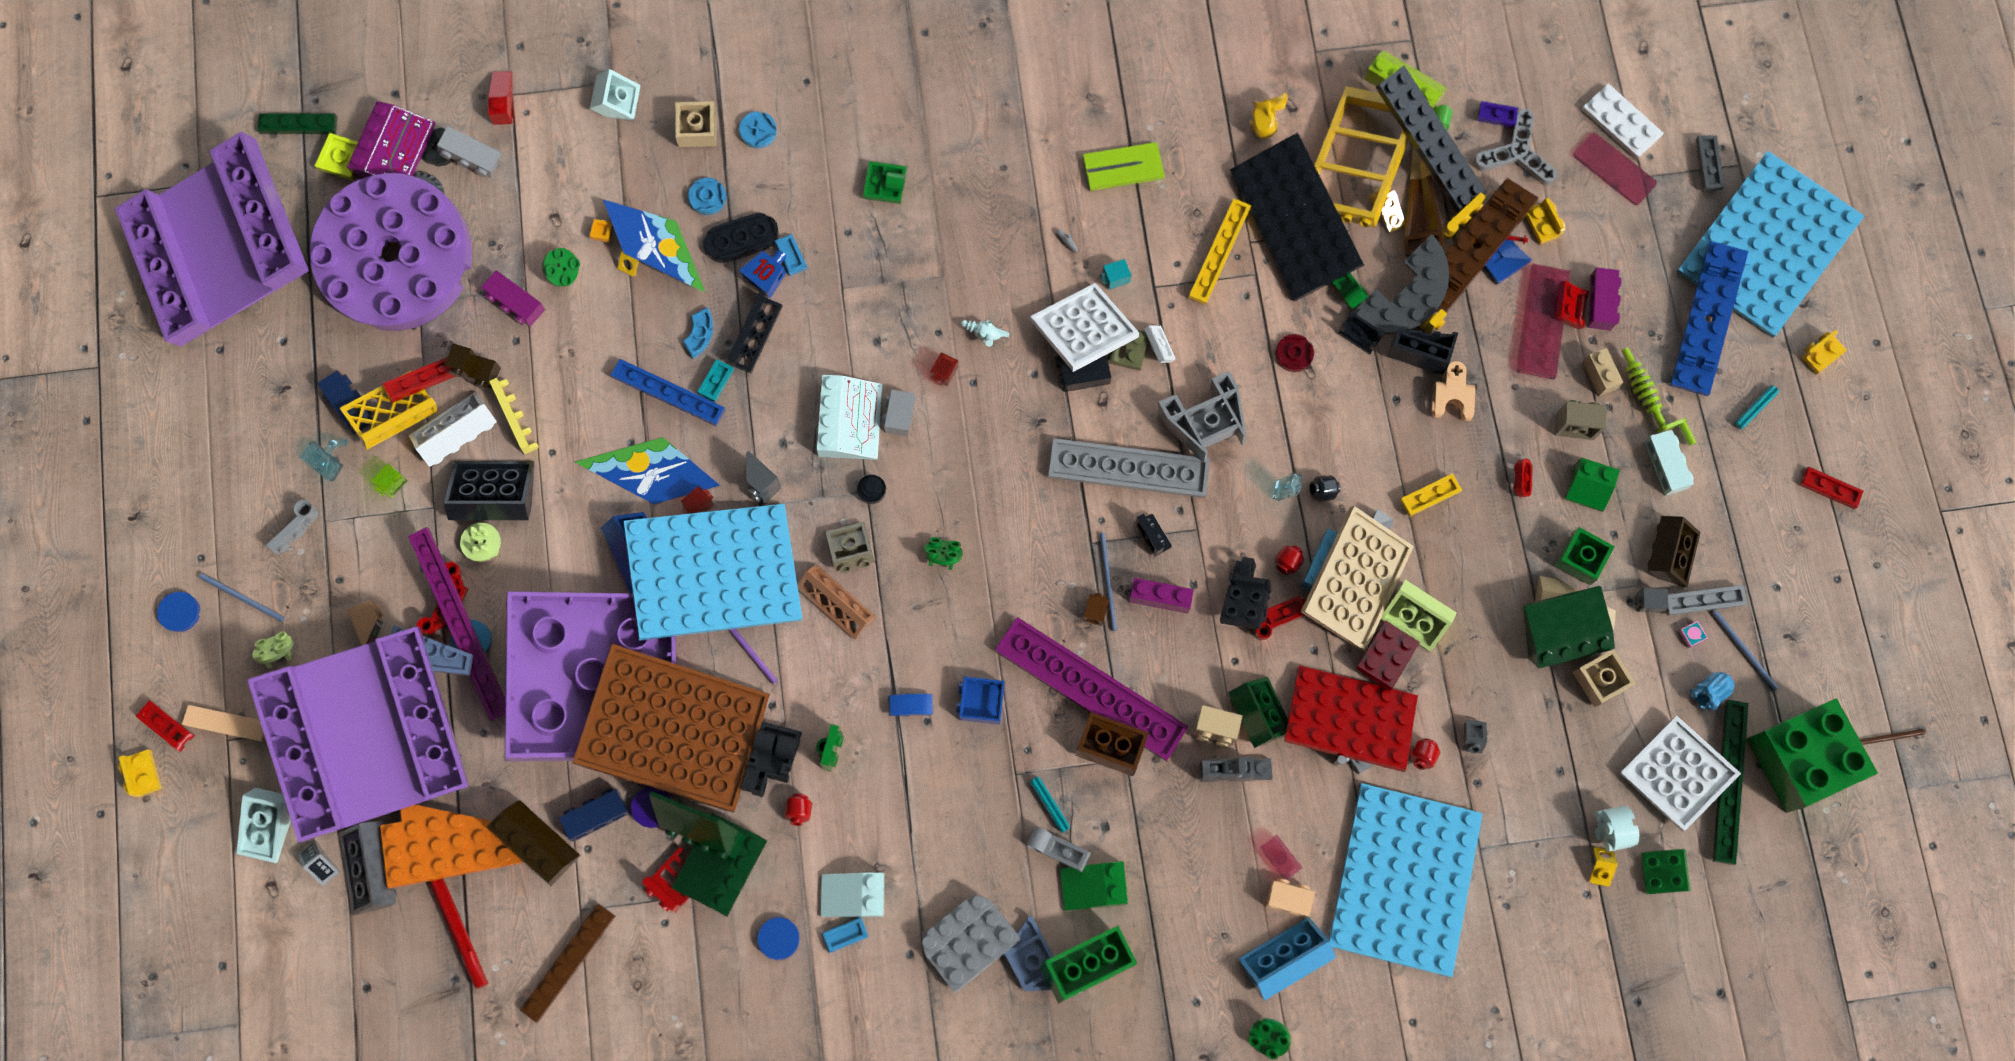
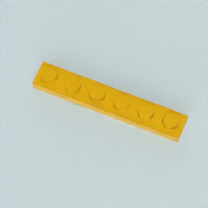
[1189,198,1251,305]

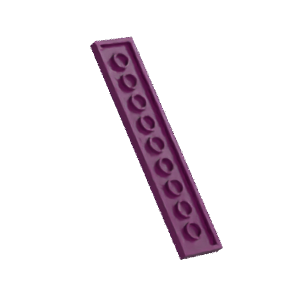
[995,617,1189,762]

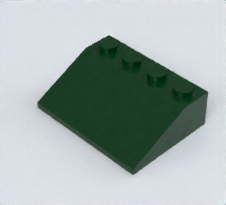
[1523,586,1615,669]
[649,791,746,860]
[672,813,768,917]

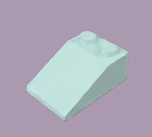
[236,788,291,863]
[821,873,885,917]

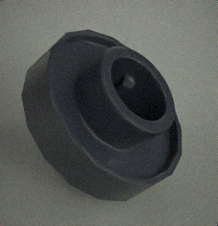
[857,475,886,504]

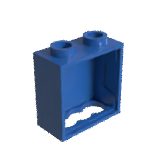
[956,677,1005,725]

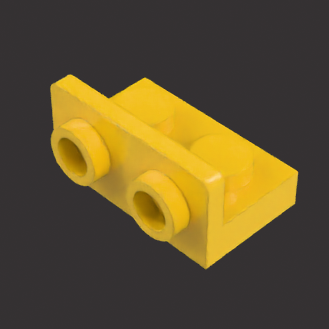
[1525,197,1565,245]
[1801,330,1847,375]
[118,749,162,798]

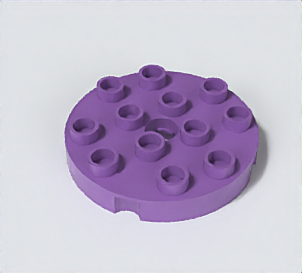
[310,173,472,331]

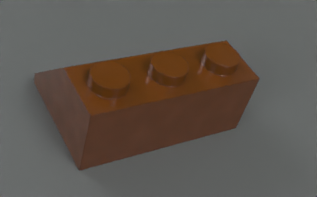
[1075,712,1149,776]

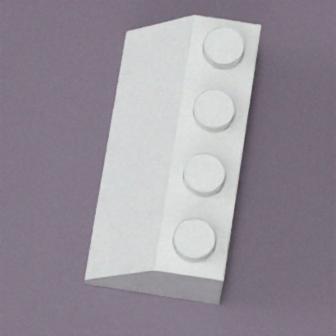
[409,392,497,467]

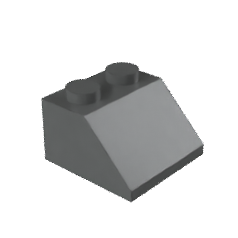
[746,451,781,505]

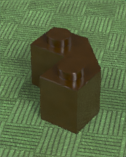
[444,344,501,389]

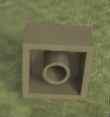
[1555,400,1607,440]

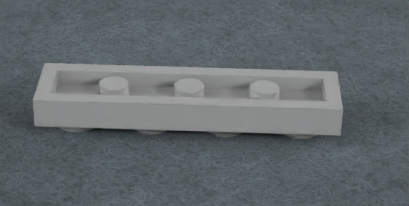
[1666,585,1748,616]

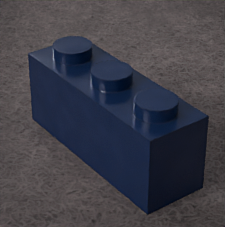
[317,370,374,435]
[559,789,630,842]

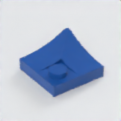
[1484,240,1532,285]

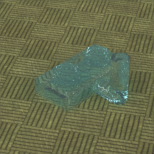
[300,439,348,482]

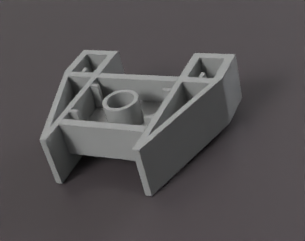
[1158,371,1246,462]

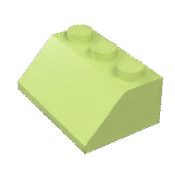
[1381,580,1456,652]

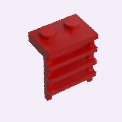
[642,847,690,913]

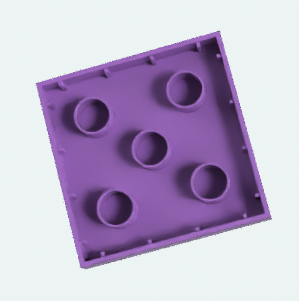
[504,592,676,761]

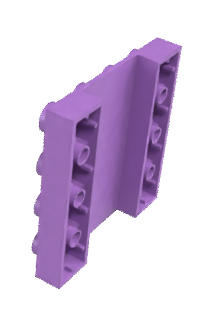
[115,131,309,347]
[247,627,470,843]

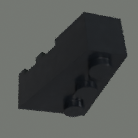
[1387,329,1459,375]

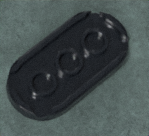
[703,213,779,263]

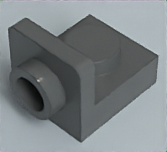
[1462,719,1487,754]

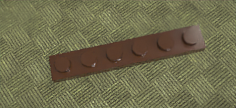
[520,904,616,1023]

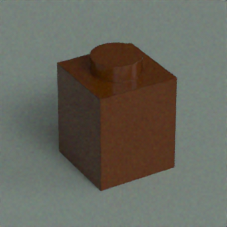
[1083,593,1109,626]

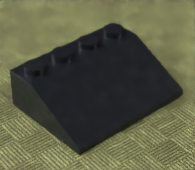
[443,461,535,520]

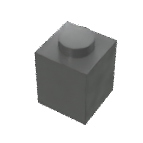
[1635,588,1669,613]

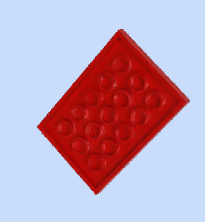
[1284,665,1418,772]

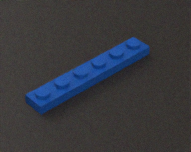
[611,359,725,426]

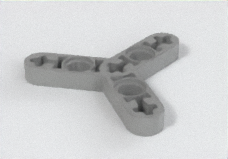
[1474,109,1557,186]

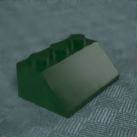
[1228,677,1288,748]

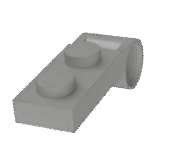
[266,500,318,555]
[1026,826,1091,872]

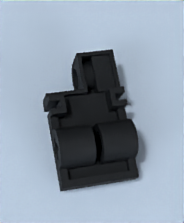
[1220,557,1271,629]
[741,722,802,797]

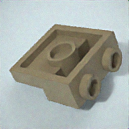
[826,522,875,573]

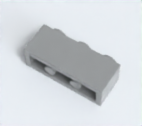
[437,126,501,178]

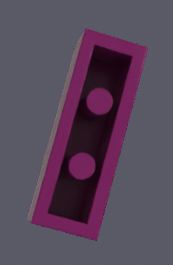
[1588,267,1622,331]
[481,270,545,327]
[1129,578,1194,614]

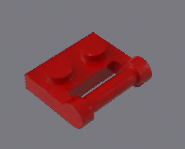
[1555,281,1589,329]

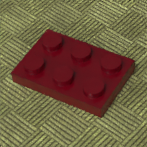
[1356,620,1420,691]

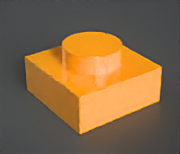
[589,219,613,243]

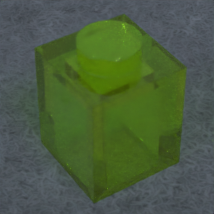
[371,463,408,498]

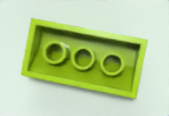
[1364,50,1447,109]

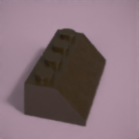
[487,800,581,887]

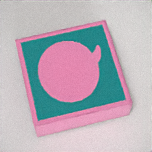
[1679,621,1708,648]

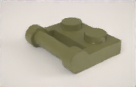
[1107,330,1148,371]

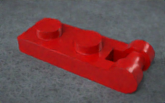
[135,700,195,752]

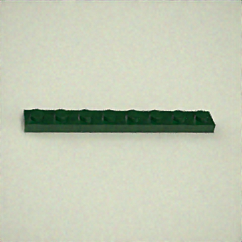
[1713,700,1749,865]

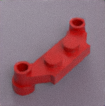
[416,561,469,635]
[1255,595,1306,641]

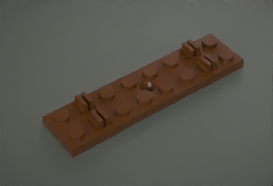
[1438,178,1539,313]

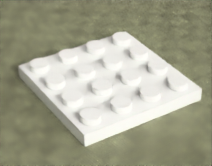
[1031,283,1139,372]
[1619,716,1741,832]

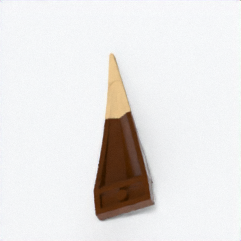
[1404,146,1445,258]

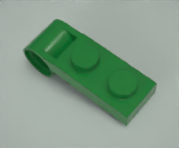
[1333,273,1369,309]

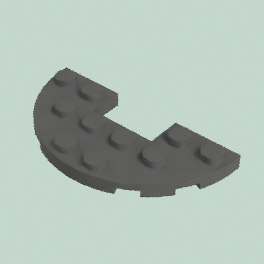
[1353,234,1449,334]

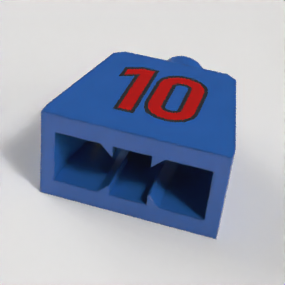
[739,249,787,298]

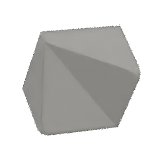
[1372,509,1393,530]

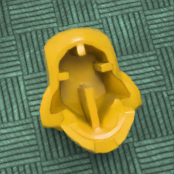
[1250,93,1288,139]

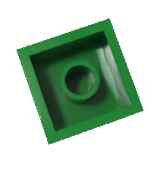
[1555,527,1615,585]

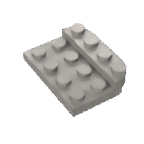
[922,895,1022,994]

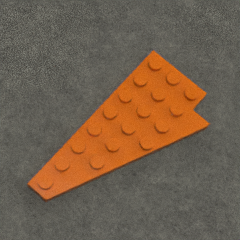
[380,805,524,889]

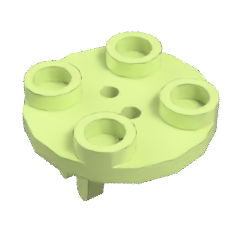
[460,522,501,562]
[252,631,293,668]

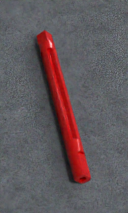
[429,879,489,989]

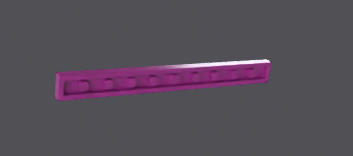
[408,527,505,721]

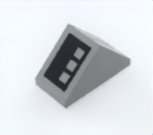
[297,840,340,886]

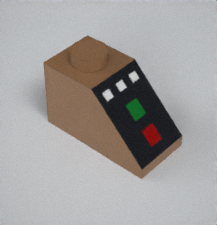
[348,600,384,646]

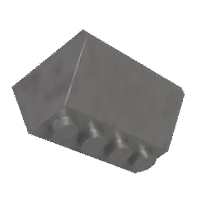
[339,821,396,916]

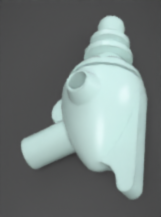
[961,320,1010,347]

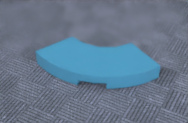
[683,307,713,359]

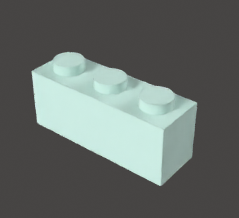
[1644,430,1694,496]

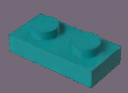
[697,359,734,403]

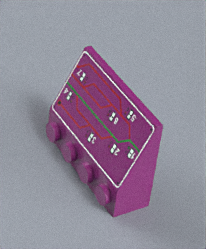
[347,101,436,179]

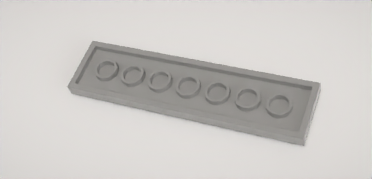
[1048,438,1210,498]

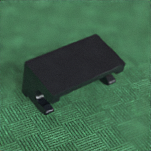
[1338,312,1384,355]

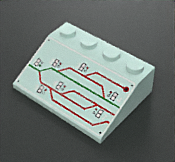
[817,375,883,460]

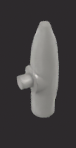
[1057,229,1078,253]

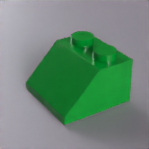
[1565,457,1620,512]

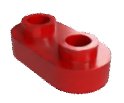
[1513,458,1533,498]

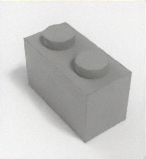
[882,389,915,436]

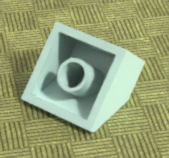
[590,69,640,120]

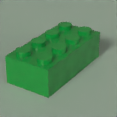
[1040,925,1138,1004]

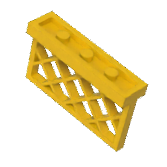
[340,370,437,450]

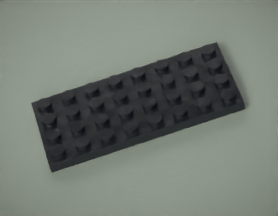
[1230,132,1365,302]

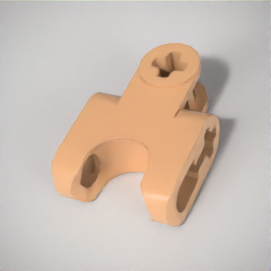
[1431,361,1475,421]

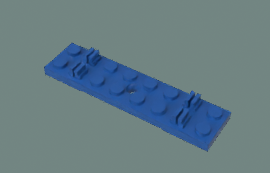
[1669,241,1749,396]

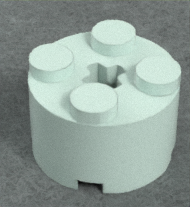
[1595,806,1639,852]

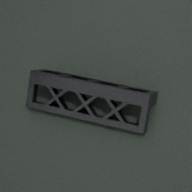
[728,291,783,374]

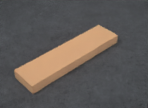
[182,705,265,742]

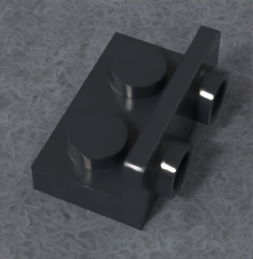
[1135,514,1172,557]

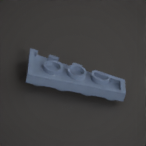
[391,625,473,676]

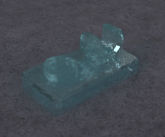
[1273,473,1302,501]

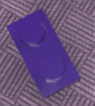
[1477,101,1518,128]

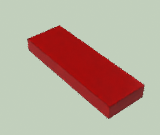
[1799,467,1864,510]

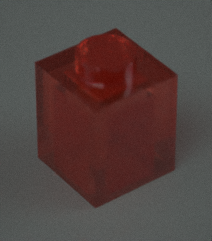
[930,352,958,387]
[681,486,714,514]

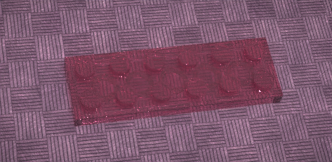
[1516,264,1571,380]

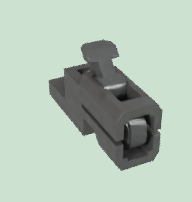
[1199,757,1273,782]

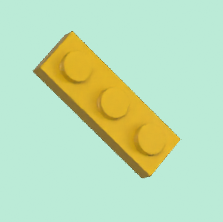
[1400,473,1462,517]

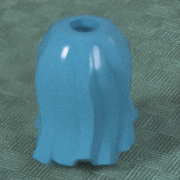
[1690,672,1735,711]

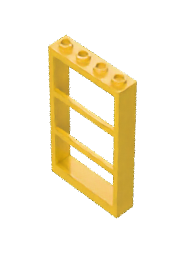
[1315,86,1409,228]

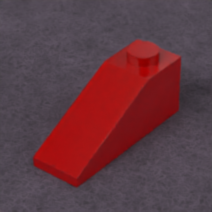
[488,71,513,125]

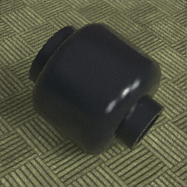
[1309,475,1341,501]

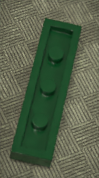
[257,113,338,134]

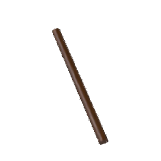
[1860,729,1925,745]

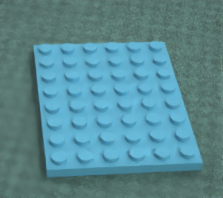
[1677,151,1864,338]
[623,504,803,641]
[1329,783,1483,977]

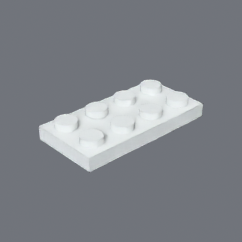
[1582,83,1664,160]

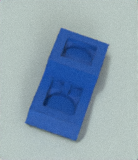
[888,694,933,716]

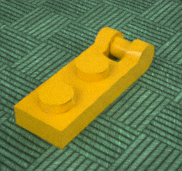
[1444,193,1487,239]

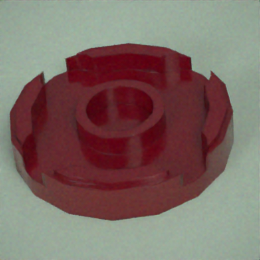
[1275,334,1314,372]

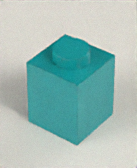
[1100,258,1132,290]

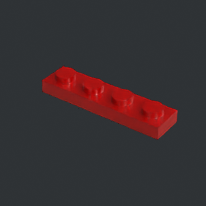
[382,357,456,403]

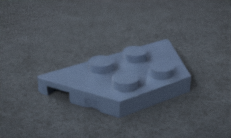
[1005,915,1054,991]

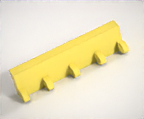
[490,378,539,454]

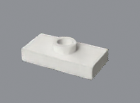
[1145,325,1176,363]

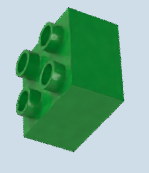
[1746,698,1878,813]

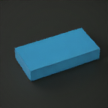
[775,234,808,276]
[822,917,869,953]

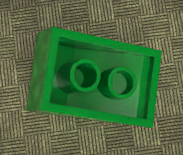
[1060,861,1128,911]

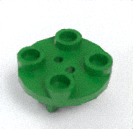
[542,248,580,287]
[923,537,963,570]
[1248,1017,1291,1060]

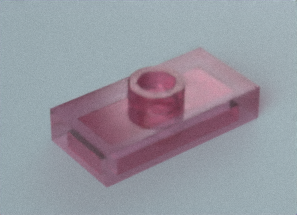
[1259,834,1303,880]

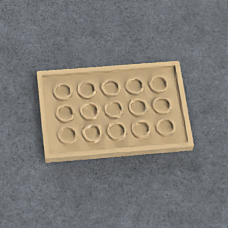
[1301,506,1414,651]

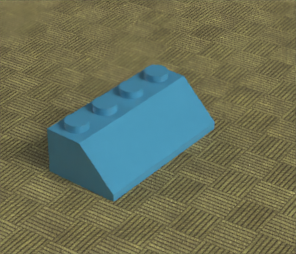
[1238,917,1336,1001]

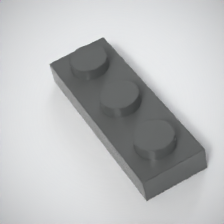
[1696,135,1725,191]

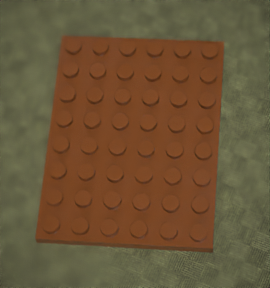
[572,644,770,813]

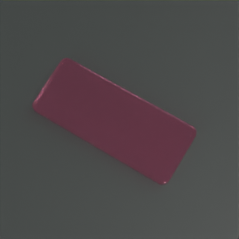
[1573,132,1657,206]

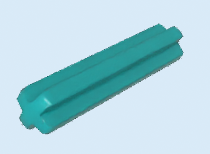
[1735,385,1779,430]
[1030,776,1070,833]

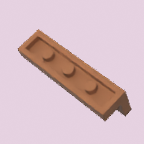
[797,565,876,639]

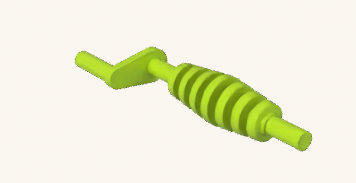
[1621,347,1697,446]

